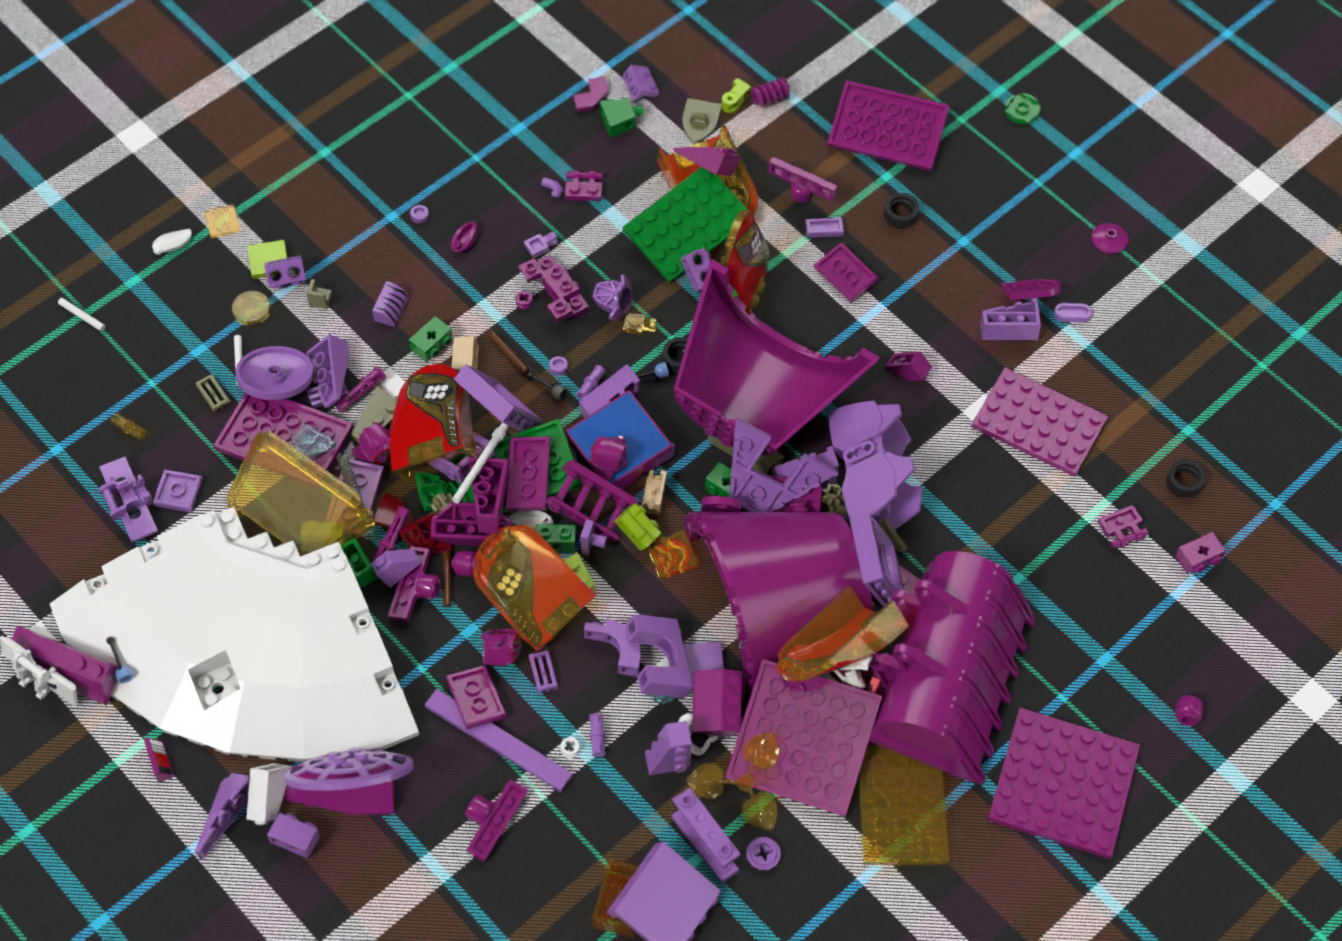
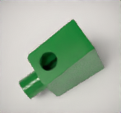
[600,98,644,138]

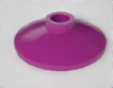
[1091,223,1128,254]

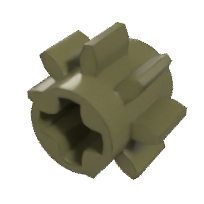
[821,483,845,508]
[431,493,453,515]

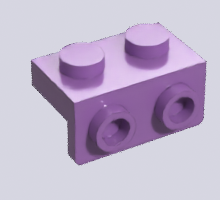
[623,65,659,102]

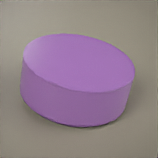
[410,205,429,223]
[549,356,568,376]

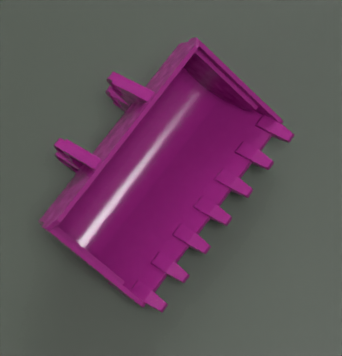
[869,551,1035,785]

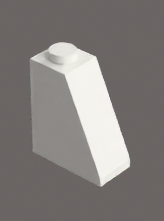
[247,763,291,825]

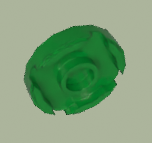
[1005,93,1041,124]

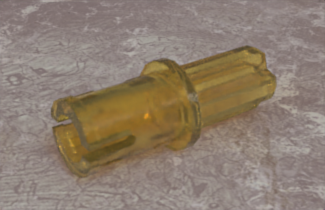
[111,413,146,440]

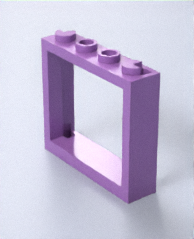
[454,364,543,432]
[850,513,904,612]

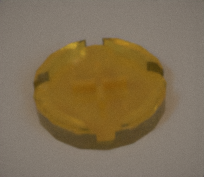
[232,291,270,325]

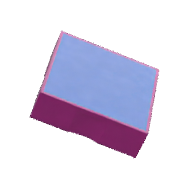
[565,390,675,490]

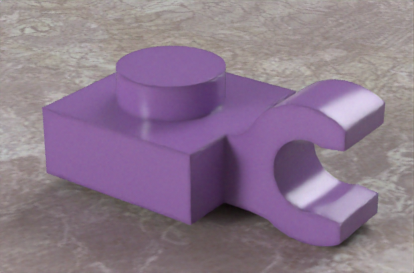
[524,232,558,258]

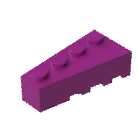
[469,457,509,534]

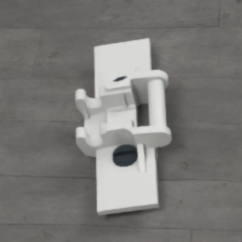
[0,636,77,707]

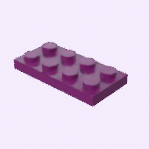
[506,436,551,512]

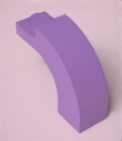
[584,618,640,677]

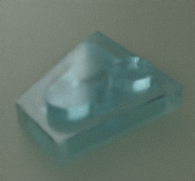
[282,424,337,465]

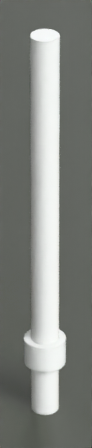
[452,423,509,504]

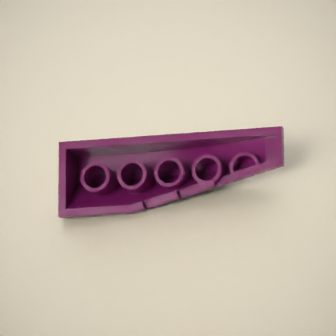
[12,625,118,705]
[282,765,395,815]

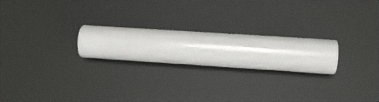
[58,298,105,331]
[234,335,243,387]

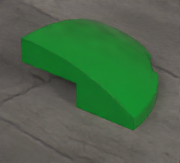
[415,472,463,512]

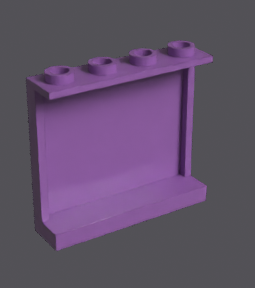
[607,842,721,941]

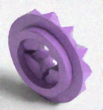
[747,837,781,871]

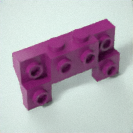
[518,255,589,322]

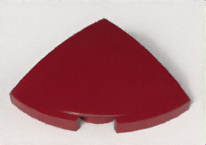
[373,493,413,532]
[399,512,452,554]

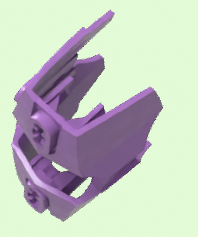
[829,400,922,530]

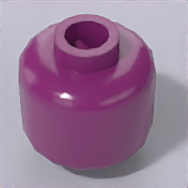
[451,551,480,577]
[1175,695,1203,726]

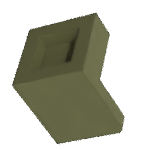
[306,279,332,309]

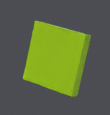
[247,240,287,279]

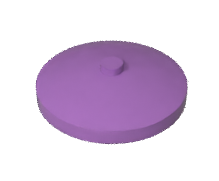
[235,346,313,400]

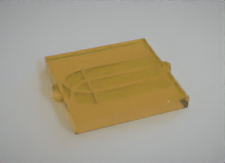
[204,204,240,238]

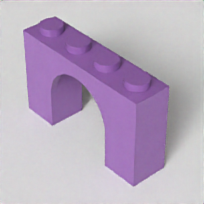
[625,614,693,698]

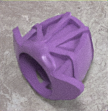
[592,274,632,321]

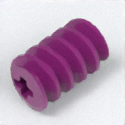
[751,77,790,108]

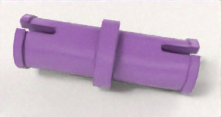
[576,365,606,399]
[589,713,606,757]

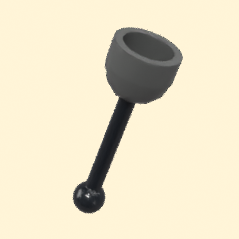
[527,371,568,401]

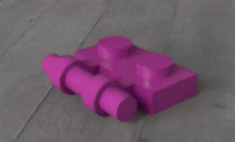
[565,170,602,201]
[1098,505,1148,549]

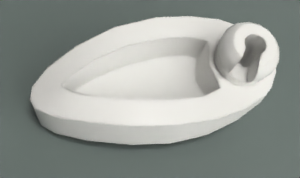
[152,229,191,255]
[509,511,553,531]

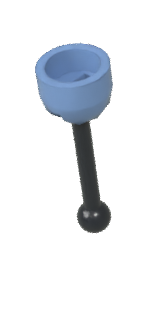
[636,362,669,378]
[106,636,134,683]

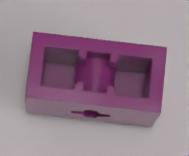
[1175,532,1226,575]

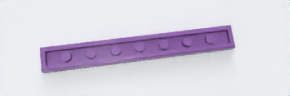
[425,689,573,792]

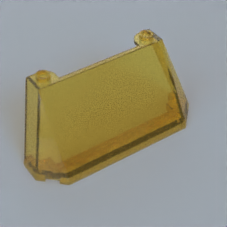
[226,431,376,557]

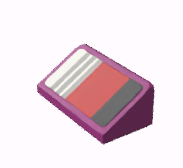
[144,737,174,783]

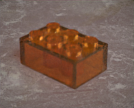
[592,859,639,938]

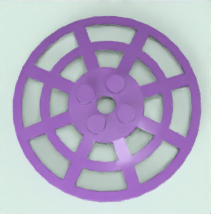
[284,748,414,791]

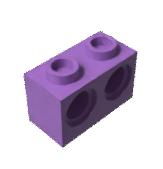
[680,248,711,292]
[264,255,306,289]

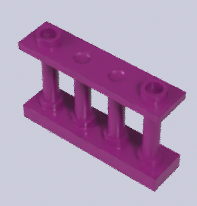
[545,459,638,543]

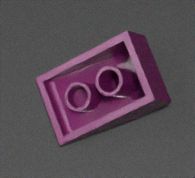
[673,145,741,176]

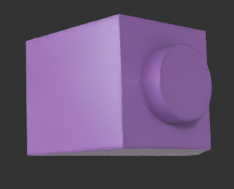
[371,549,421,588]

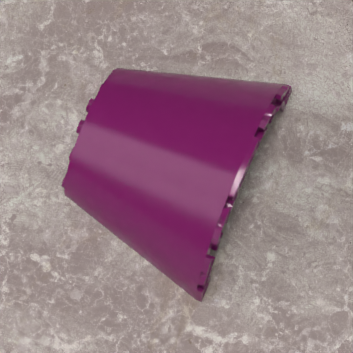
[674,259,880,455]
[684,511,875,696]

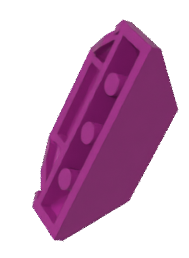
[431,502,512,546]

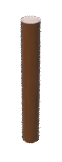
[490,332,530,375]
[443,551,451,608]

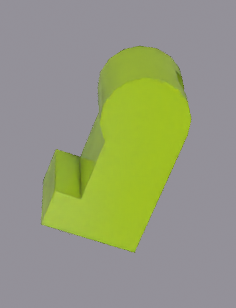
[722,78,751,113]

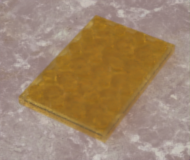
[858,744,949,865]

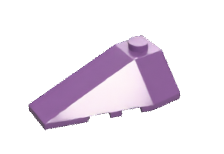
[306,334,349,408]
[195,773,250,860]

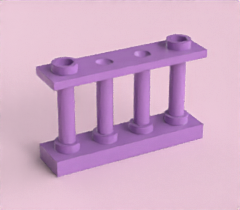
[408,411,494,484]
[672,788,741,884]

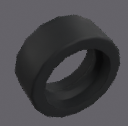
[884,193,919,229]
[662,337,688,374]
[1166,460,1206,498]

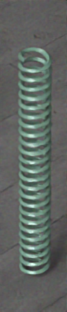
[337,454,374,539]

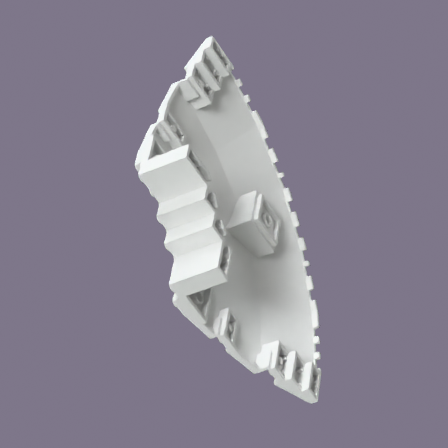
[50,507,419,762]

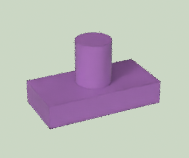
[580,519,607,556]

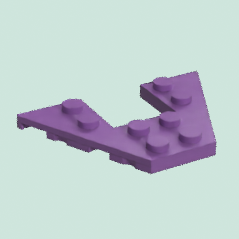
[729,417,838,512]

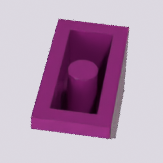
[885,351,932,381]

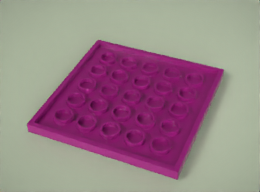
[725,659,882,817]
[988,708,1140,859]

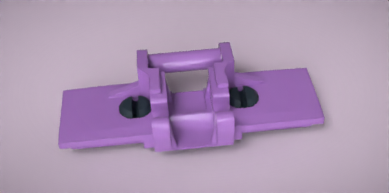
[99,457,158,542]

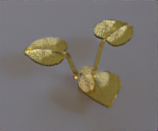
[686,732,779,830]

